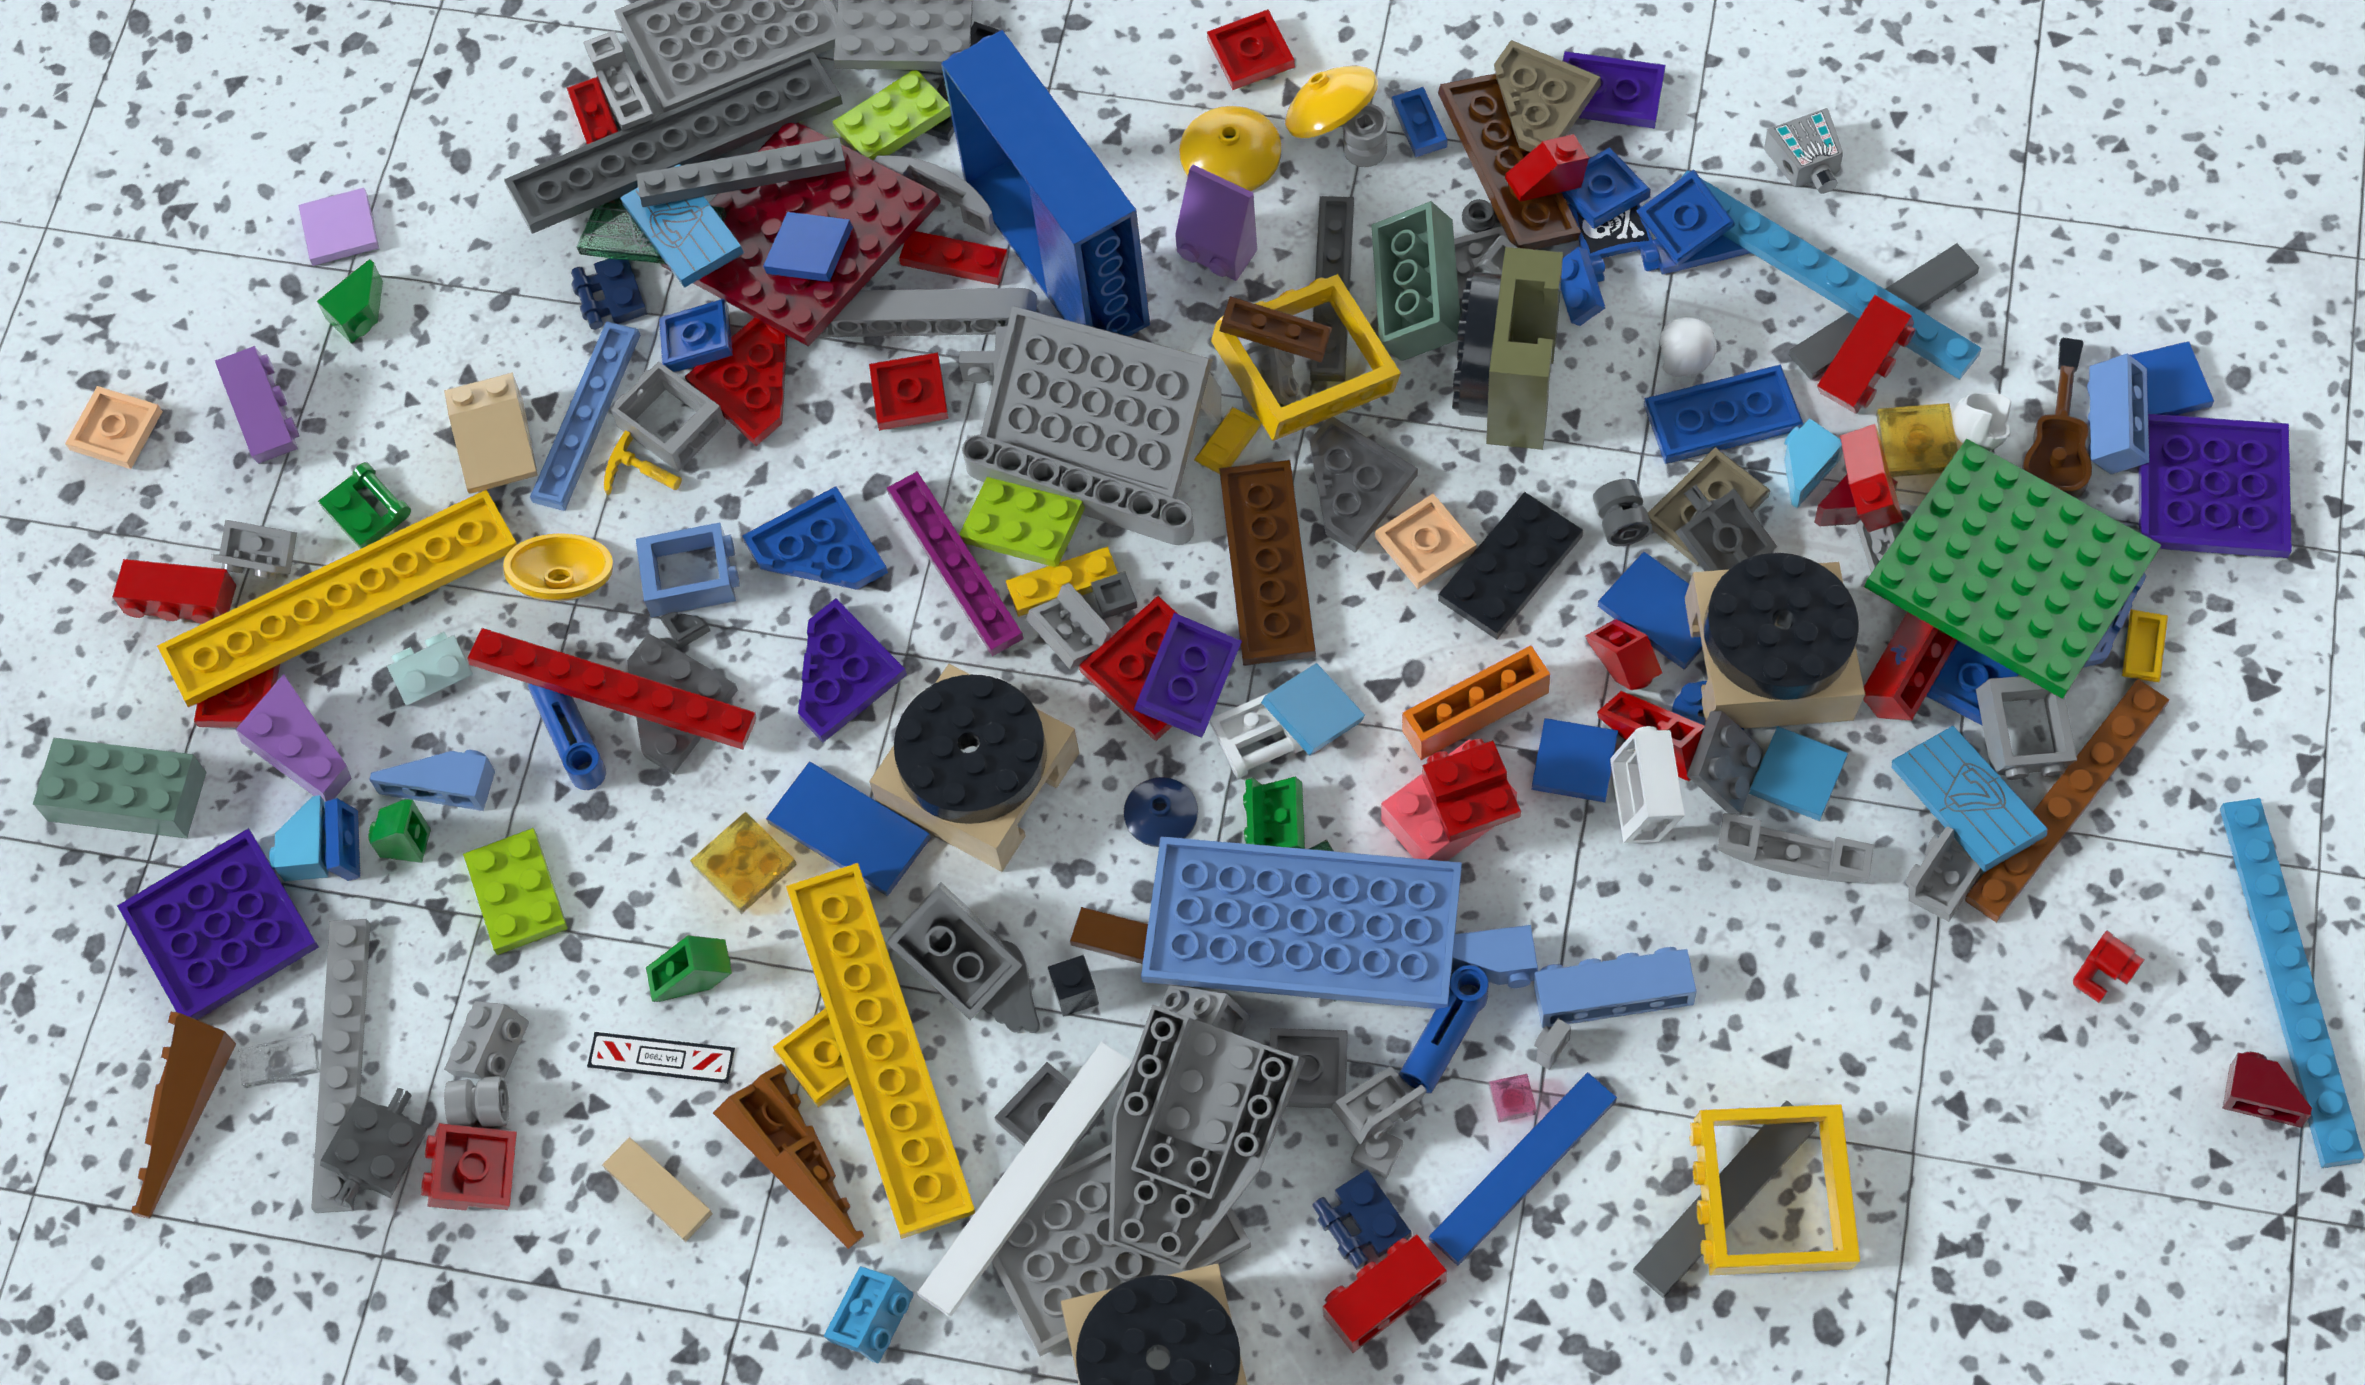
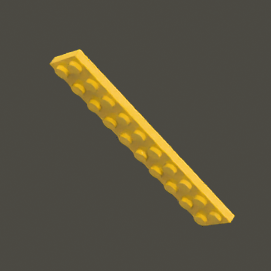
[157,489,517,708]
[786,863,975,1239]

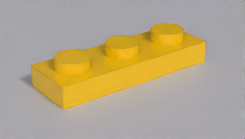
[1005,546,1118,617]

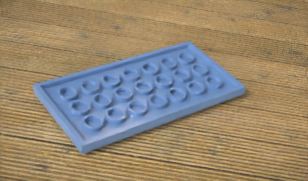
[1141,837,1462,1009]

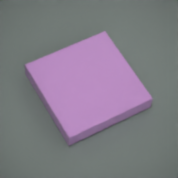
[298,188,379,266]

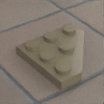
[1494,40,1601,152]

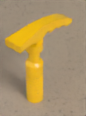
[604,430,682,495]

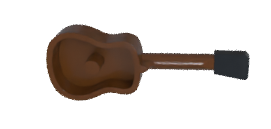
[2022,337,2092,498]

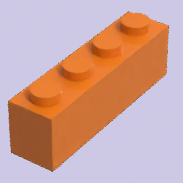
[1402,645,1550,760]

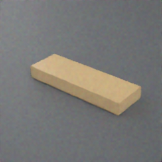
[602,1137,713,1242]

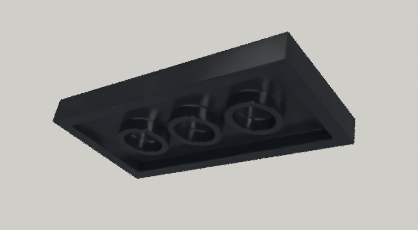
[1438,492,1583,640]

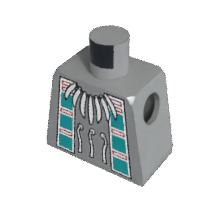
[1764,108,1843,194]

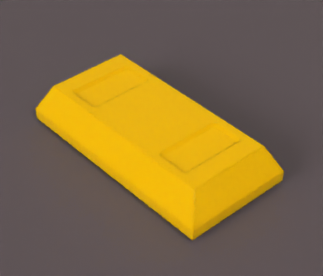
[1194,406,1262,474]
[2122,609,2168,683]

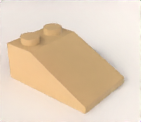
[444,372,538,494]

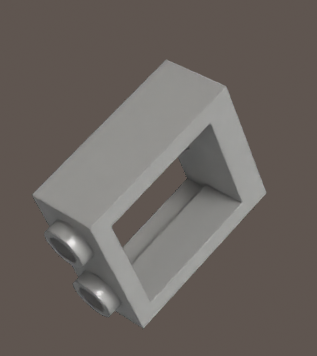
[611,361,726,472]
[1976,676,2077,780]

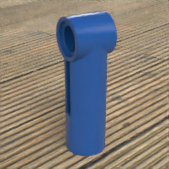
[528,684,606,790]
[1399,965,1489,1094]

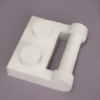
[1210,693,1304,779]

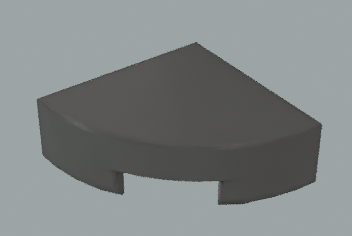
[660,612,710,649]

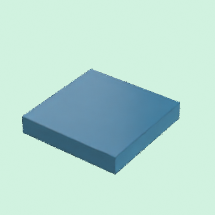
[1261,663,1365,756]
[1749,726,1848,821]

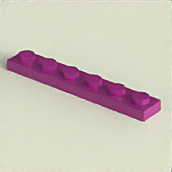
[887,471,1024,657]

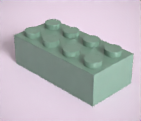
[1371,201,1460,361]
[33,737,207,839]

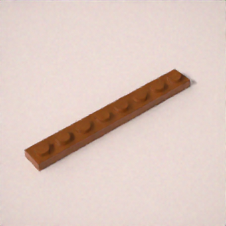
[1965,679,2170,923]

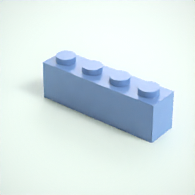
[1533,947,1697,1028]

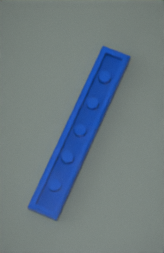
[1429,1072,1617,1266]

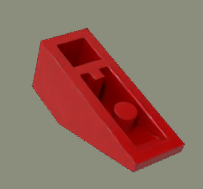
[1840,424,1904,532]
[1597,691,1705,782]

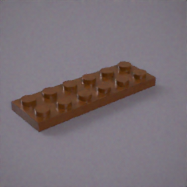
[1438,74,1581,250]
[1219,460,1316,666]

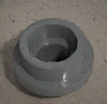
[1462,199,1496,233]

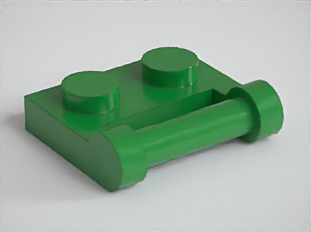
[318,462,411,549]

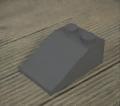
[887,882,1023,1021]

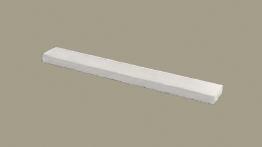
[917,1042,1132,1318]

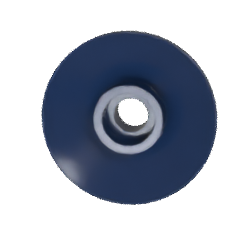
[1124,777,1198,847]

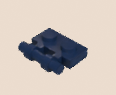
[571,253,648,330]
[1312,1169,1412,1270]

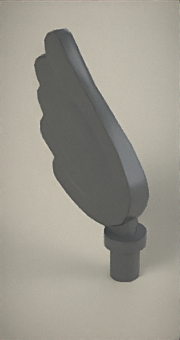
[982,929,1040,1033]

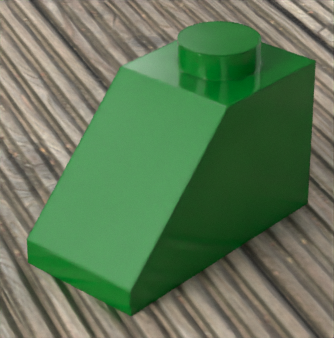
[317,259,383,343]
[368,799,431,863]
[646,935,732,1002]

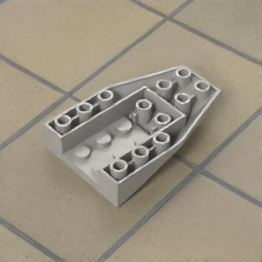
[1109,1004,1306,1270]

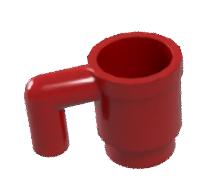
[2073,930,2145,1003]

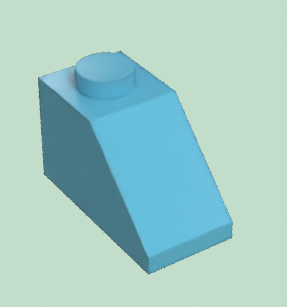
[1784,418,1843,508]
[269,795,329,882]

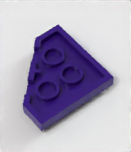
[798,598,907,743]

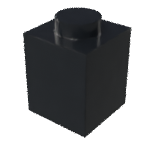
[1048,955,1099,1016]

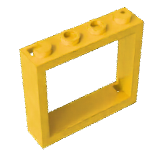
[1211,274,1401,441]
[1689,1104,1860,1276]

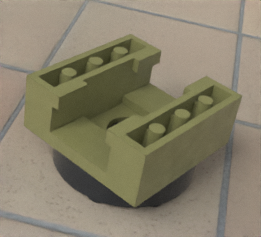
[1452,247,1563,450]

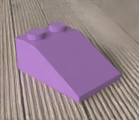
[1175,164,1257,281]

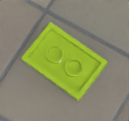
[832,70,951,161]
[959,477,1085,567]
[463,828,568,955]

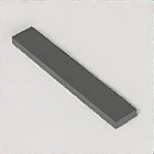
[1310,196,1354,382]
[1789,243,1979,380]
[1633,1100,1817,1298]

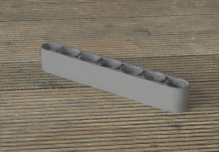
[818,288,1037,337]
[962,435,1194,545]

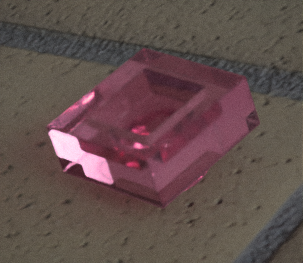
[1489,1074,1537,1123]

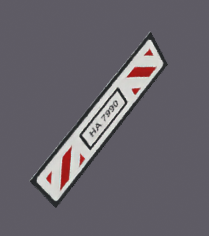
[587,1032,735,1084]

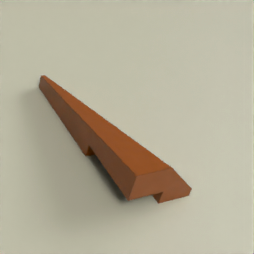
[131,1011,236,1219]
[713,1063,864,1249]

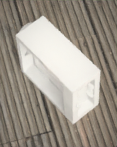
[1610,726,1685,843]

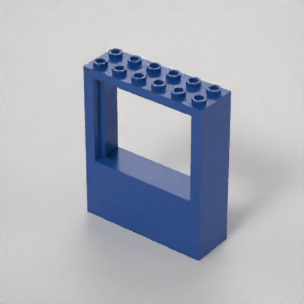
[941,30,1150,337]

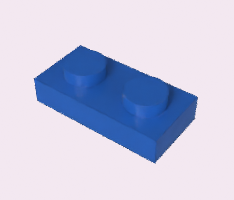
[1392,87,1448,158]
[1561,247,1606,326]
[323,798,360,881]

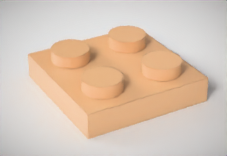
[65,386,163,469]
[1375,493,1477,589]

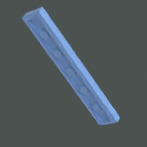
[530,321,641,511]

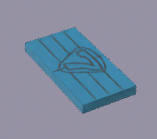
[620,164,744,288]
[1891,726,2048,872]

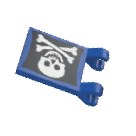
[1568,204,1660,282]

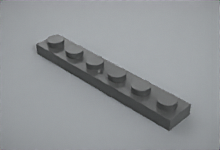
[636,137,846,207]

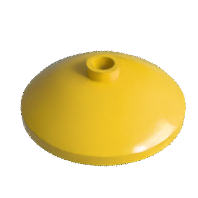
[1285,65,1378,138]
[1179,106,1281,191]
[503,533,613,601]

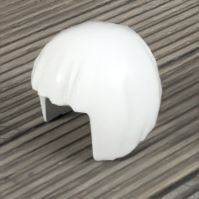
[1659,317,1717,377]
[1952,393,2012,450]

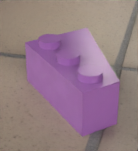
[215,346,300,464]
[236,674,352,802]

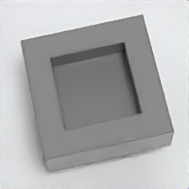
[1534,1018,1571,1070]
[1351,1133,1403,1179]

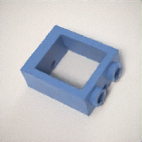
[636,522,740,617]

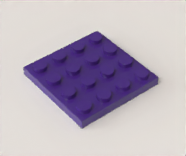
[2139,414,2292,558]
[117,828,319,1020]

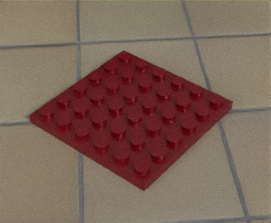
[657,122,941,347]

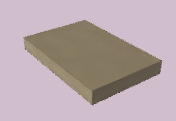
[1648,447,1770,566]

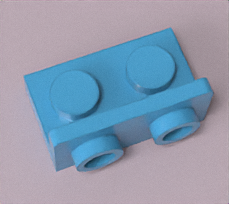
[824,1266,914,1363]

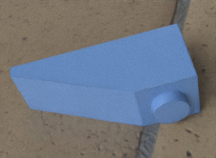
[369,750,495,811]
[1452,925,1538,988]

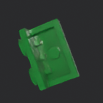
[1243,776,1305,849]

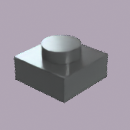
[1091,571,1138,619]

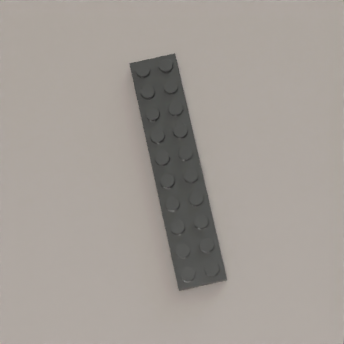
[504,51,843,234]

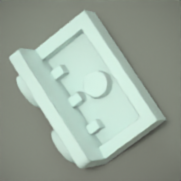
[387,632,473,705]

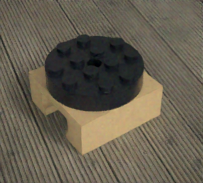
[1685,553,1865,729]
[869,664,1079,872]
[1061,1263,1247,1385]

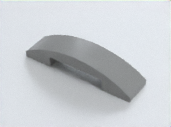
[583,30,654,130]
[874,155,995,236]
[1717,813,1874,882]

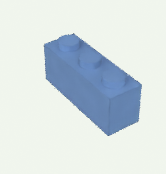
[2087,353,2149,475]

